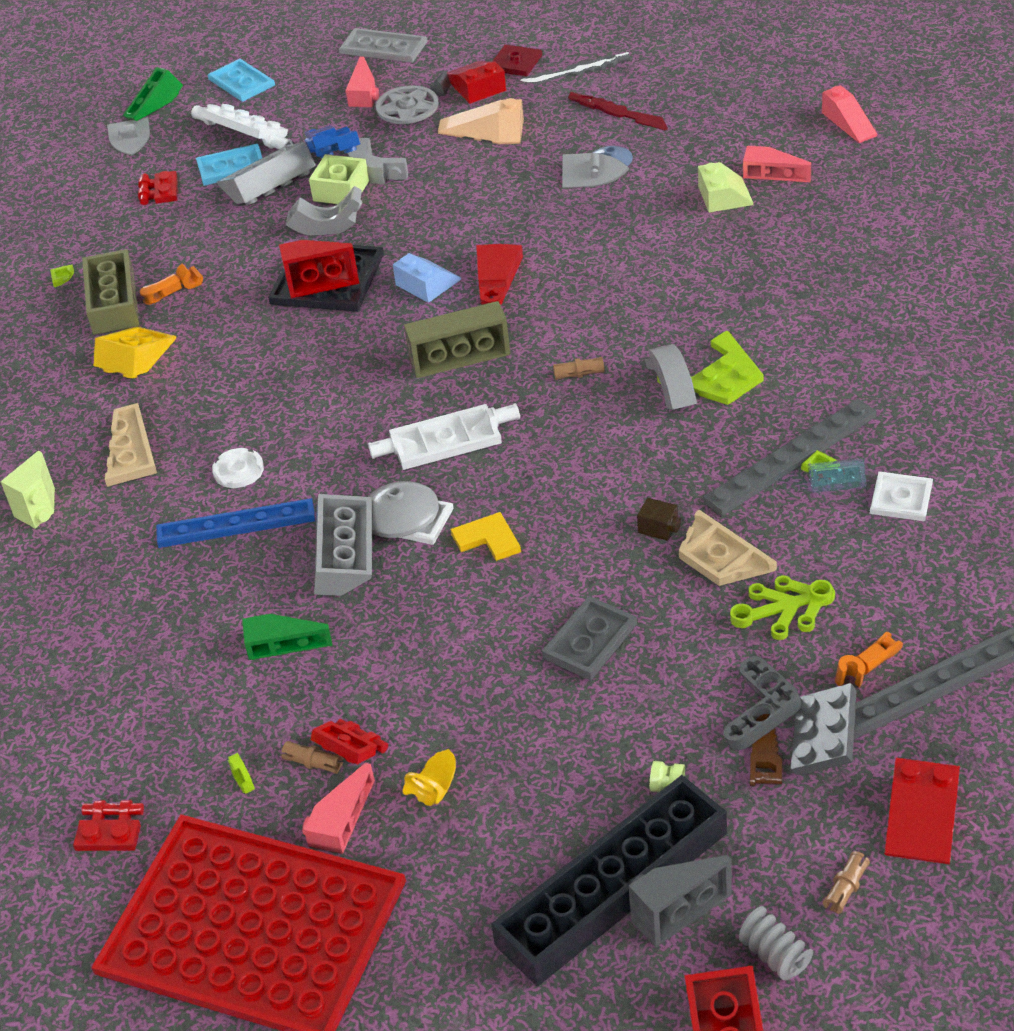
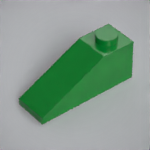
[122,67,183,121]
[242,614,333,660]

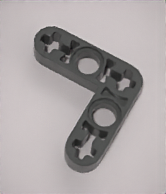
[724,656,802,750]

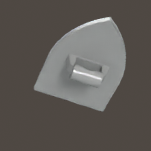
[108,117,150,155]
[562,153,629,188]

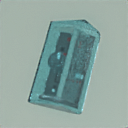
[808,458,866,493]

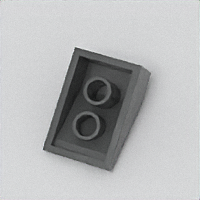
[629,855,732,947]

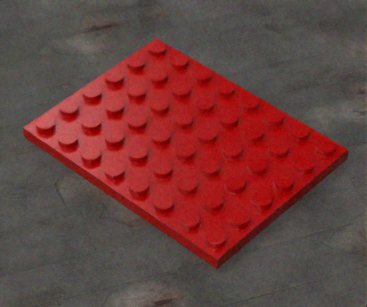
[91,814,406,1031]

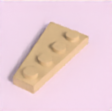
[105,403,157,487]

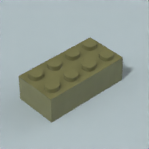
[82,249,140,335]
[404,301,511,378]

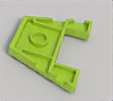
[657,330,764,405]

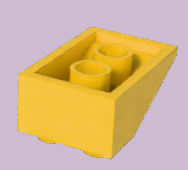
[93,327,176,378]

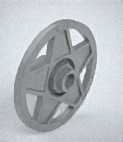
[376,86,439,124]

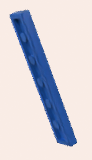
[156,498,315,548]

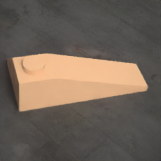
[438,98,524,144]

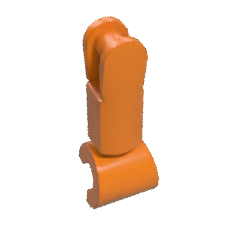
[140,264,203,305]
[835,632,903,687]

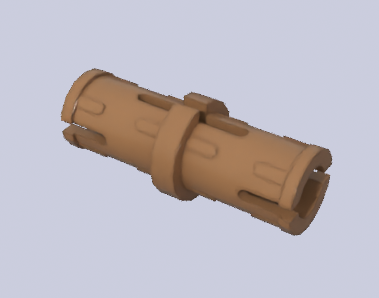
[553,357,604,380]
[281,741,343,774]
[823,851,870,914]

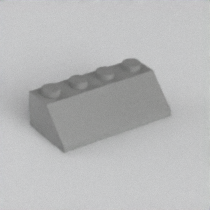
[217,142,316,206]
[314,494,372,596]

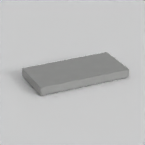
[339,28,428,63]

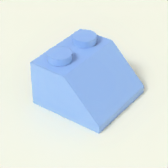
[392,253,461,303]

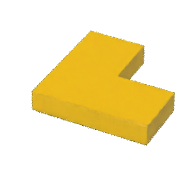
[451,512,521,561]

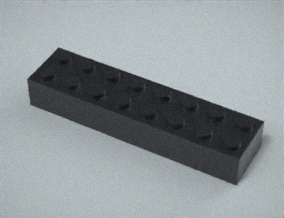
[491,775,727,987]

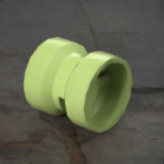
[650,761,685,793]

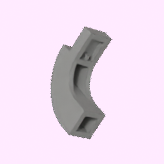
[347,138,408,185]
[286,186,362,235]
[645,344,697,410]

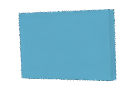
[208,59,275,102]
[196,144,262,186]

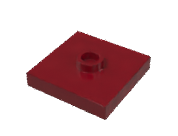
[493,44,542,76]

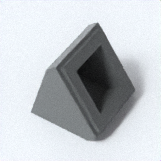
[430,71,450,96]

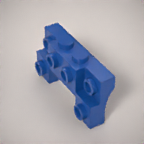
[304,125,361,158]

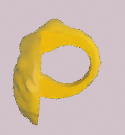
[402,749,456,806]

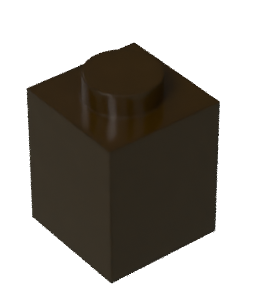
[637,497,681,541]

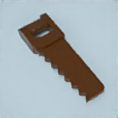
[750,714,782,786]

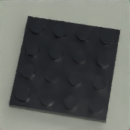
[268,245,384,312]

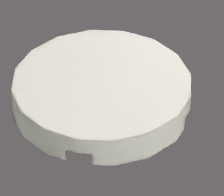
[212,448,264,488]

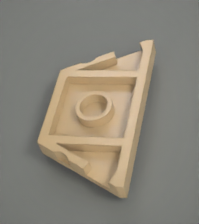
[679,510,777,586]

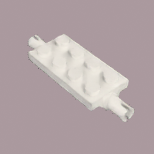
[191,104,293,149]
[368,403,520,470]

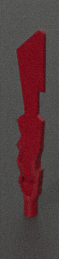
[568,92,668,130]

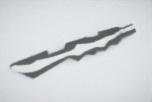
[520,52,630,85]

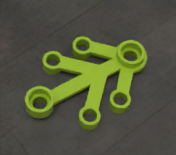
[730,575,835,640]

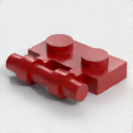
[138,171,177,205]
[310,719,388,764]
[73,800,144,851]

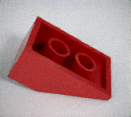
[446,61,506,104]
[279,240,359,298]
[884,758,960,865]
[685,966,764,1031]

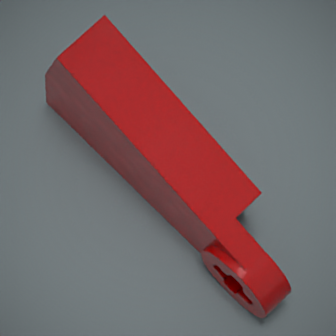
[476,244,523,305]

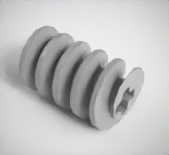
[739,906,813,980]

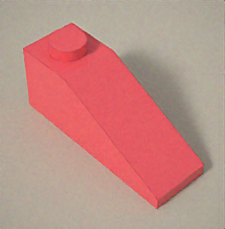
[346,57,379,107]
[822,85,877,143]
[743,146,811,182]
[303,763,375,854]

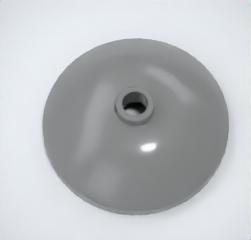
[368,481,439,538]

